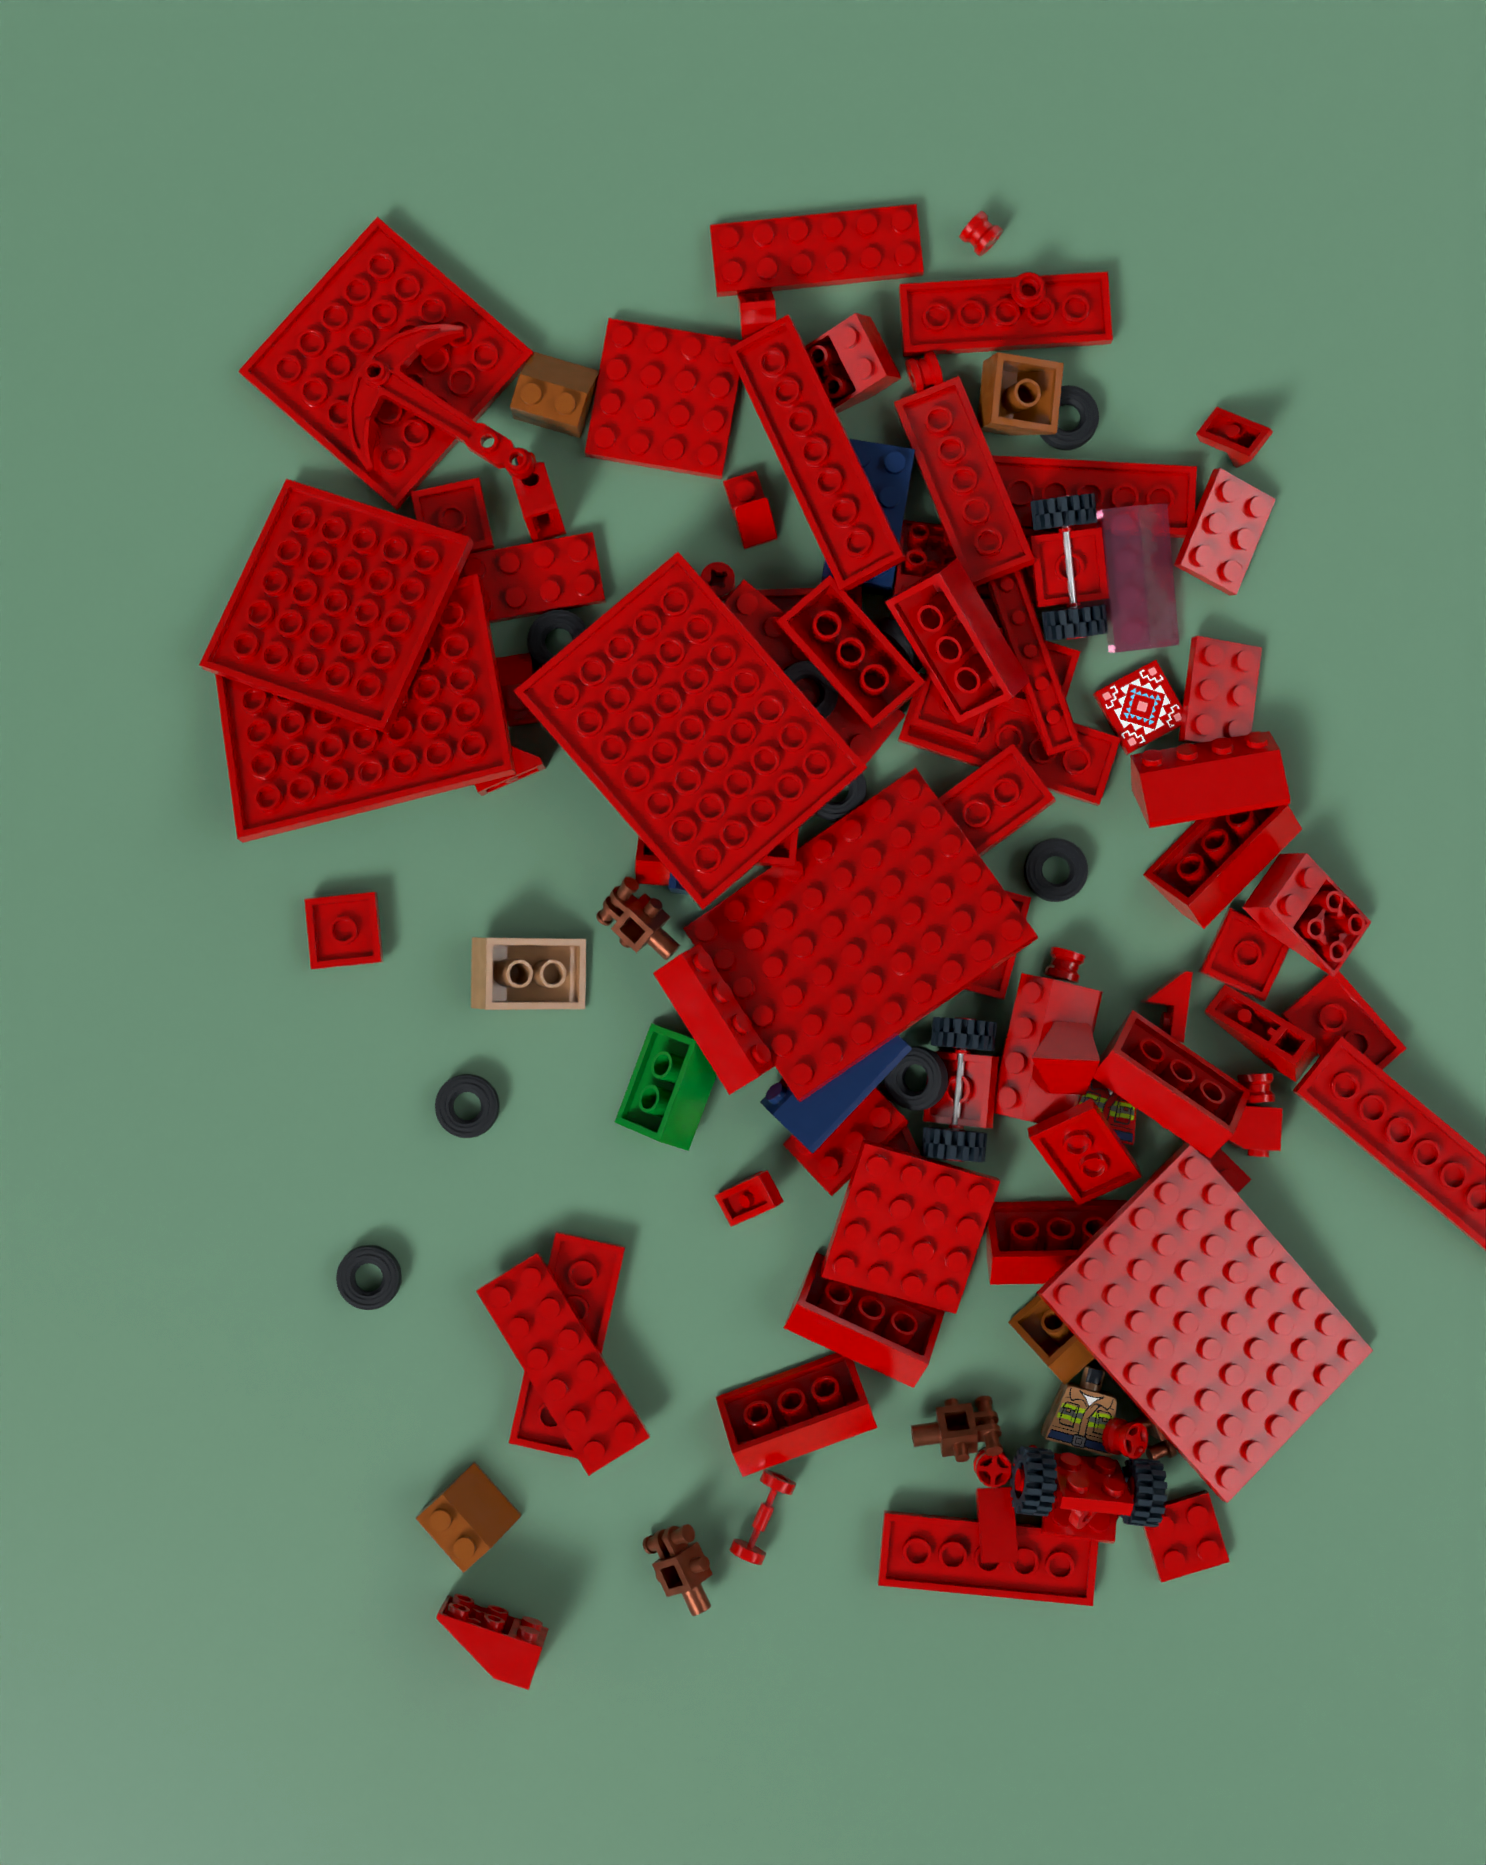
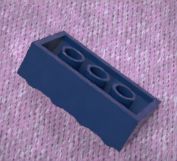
[760,1035,912,1153]

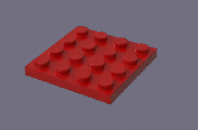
[585,318,742,480]
[820,1140,1000,1314]

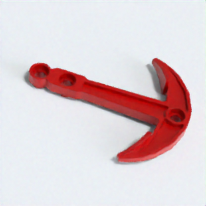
[347,324,535,480]

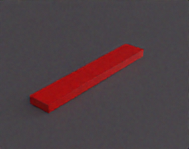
[986,570,1082,758]

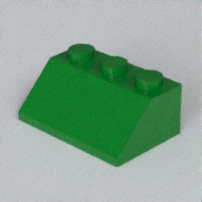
[615,1023,717,1151]

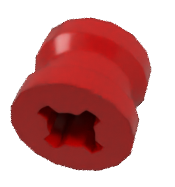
[959,211,1003,257]
[905,351,943,393]
[700,562,735,601]
[1044,947,1086,984]
[1237,1073,1275,1103]
[1102,1418,1148,1459]
[973,1448,1012,1488]

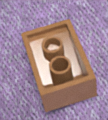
[471,937,586,1010]

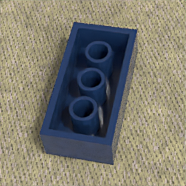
[821,439,915,596]

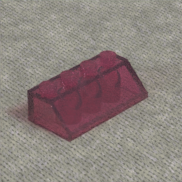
[1097,504,1179,653]

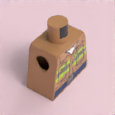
[1041,1365,1117,1457]

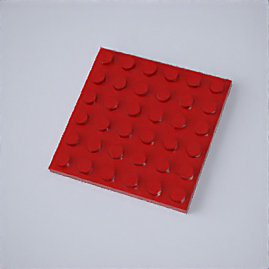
[238,217,534,511]
[199,479,474,734]

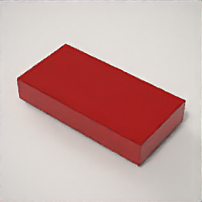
[976,1487,1019,1563]

